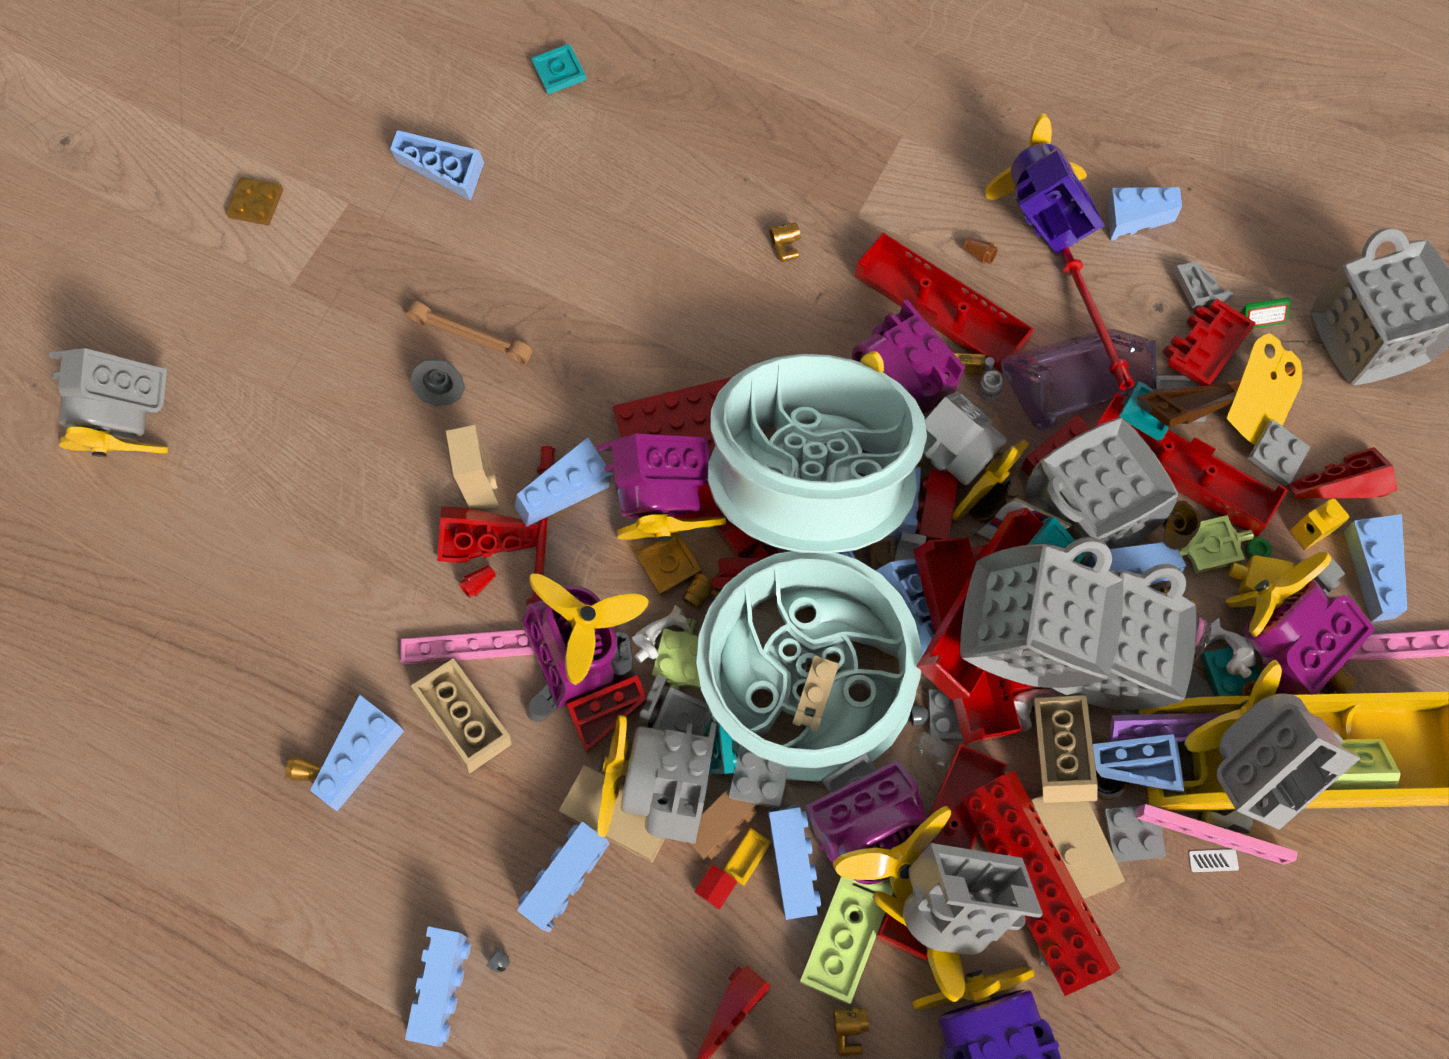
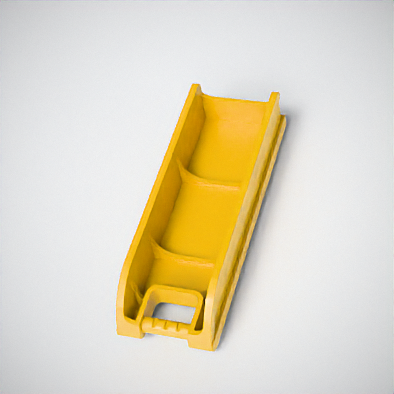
[1139,692,1449,812]

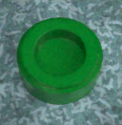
[1245,538,1272,560]

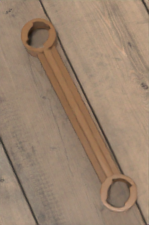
[406,301,533,365]

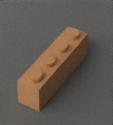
[685,786,760,861]

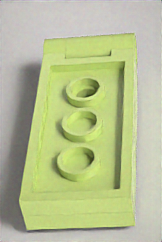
[1325,739,1401,790]
[800,877,893,1005]

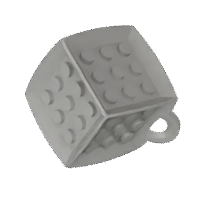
[1311,228,1449,386]
[1025,417,1178,565]
[960,537,1123,688]
[1053,564,1196,710]

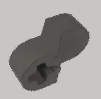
[611,632,634,683]
[526,684,557,722]
[1199,810,1254,834]

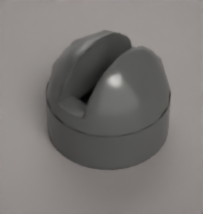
[909,705,928,726]
[486,948,510,973]

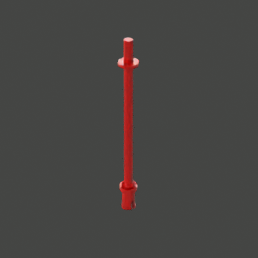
[1061,247,1134,390]
[526,446,556,606]

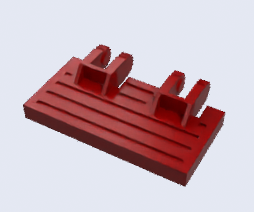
[1163,299,1256,386]

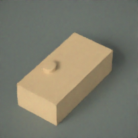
[446,425,499,511]
[411,658,511,774]
[1034,695,1097,803]
[559,765,665,863]
[1028,796,1125,899]

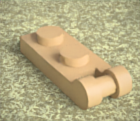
[792,656,839,732]

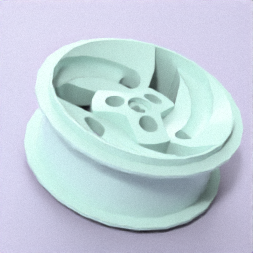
[708,354,927,554]
[696,551,922,782]

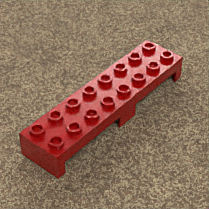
[855,232,1034,374]
[1093,392,1288,537]
[916,507,1043,700]
[913,537,1022,744]
[875,743,1008,962]
[961,771,1120,996]

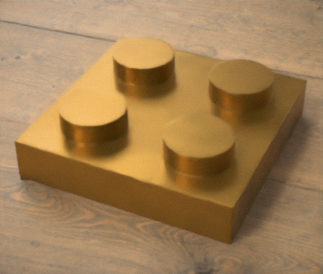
[225,177,283,226]
[636,532,702,597]

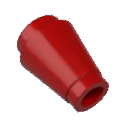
[459,565,496,598]

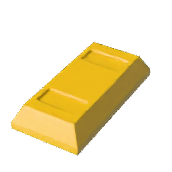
[723,828,772,886]

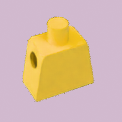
[1289,498,1350,550]
[1228,555,1294,594]

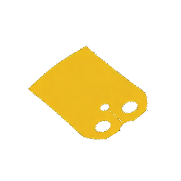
[1227,333,1302,445]

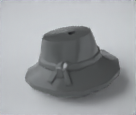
[410,359,465,406]

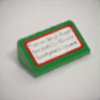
[1240,297,1291,329]

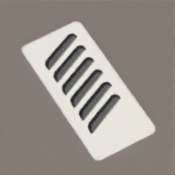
[1189,849,1239,872]

